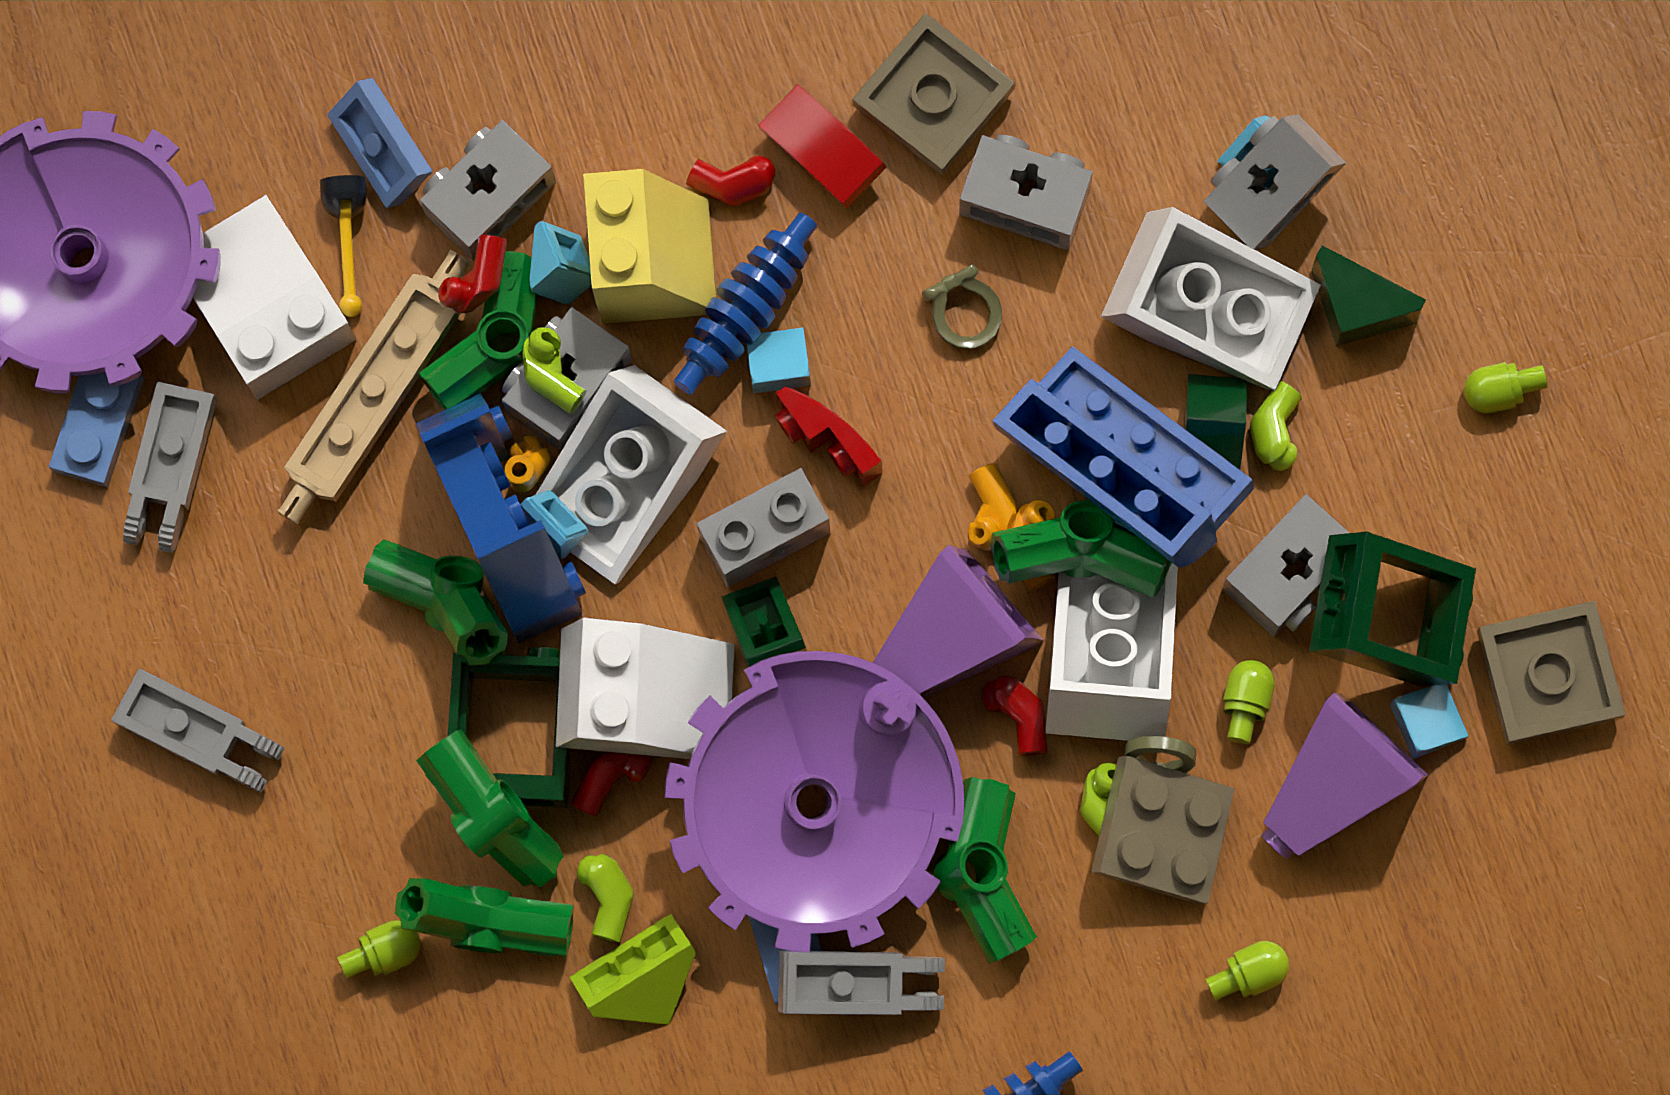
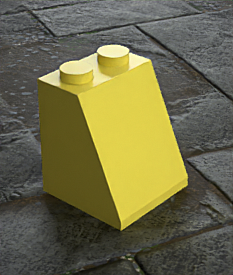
[583,169,716,324]

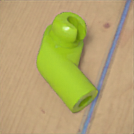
[522,327,586,415]
[1250,381,1302,471]
[1080,763,1116,836]
[577,854,634,943]

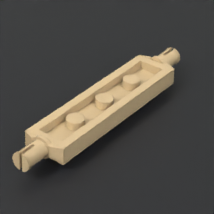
[277,250,471,525]

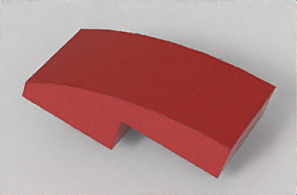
[758,84,887,209]
[774,386,882,487]

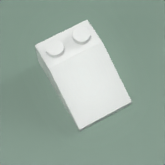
[193,195,357,400]
[1101,207,1321,391]
[536,365,727,584]
[1045,563,1178,741]
[556,618,734,759]

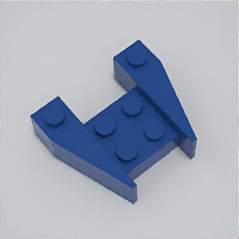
[416,394,586,644]

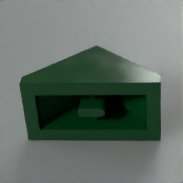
[1312,245,1426,346]
[1183,374,1247,470]
[721,577,807,668]

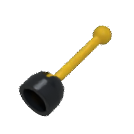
[319,175,367,317]

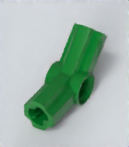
[419,251,538,410]
[990,500,1172,598]
[363,539,508,665]
[416,730,564,887]
[934,777,1037,964]
[394,878,575,957]

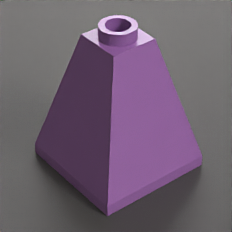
[873,545,1044,698]
[1261,693,1429,860]

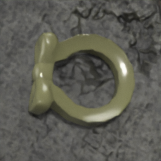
[922,264,1002,349]
[1124,736,1197,774]

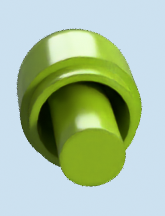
[1464,362,1548,414]
[1223,660,1275,744]
[337,920,421,979]
[1206,941,1289,1001]

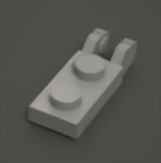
[123,382,217,553]
[111,668,285,793]
[778,951,945,1015]

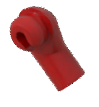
[686,155,776,206]
[438,235,507,313]
[982,676,1047,756]
[571,752,653,816]

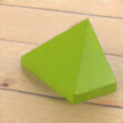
[570,914,696,1025]

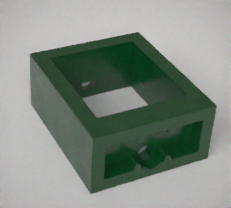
[1309,531,1476,686]
[448,647,572,808]

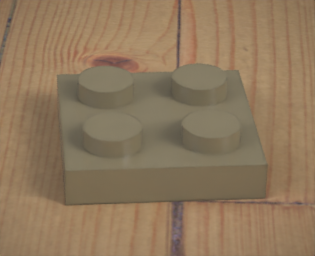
[852,13,1015,175]
[1477,601,1625,745]
[1091,756,1235,905]

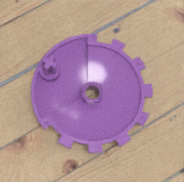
[0,111,221,393]
[665,651,964,952]

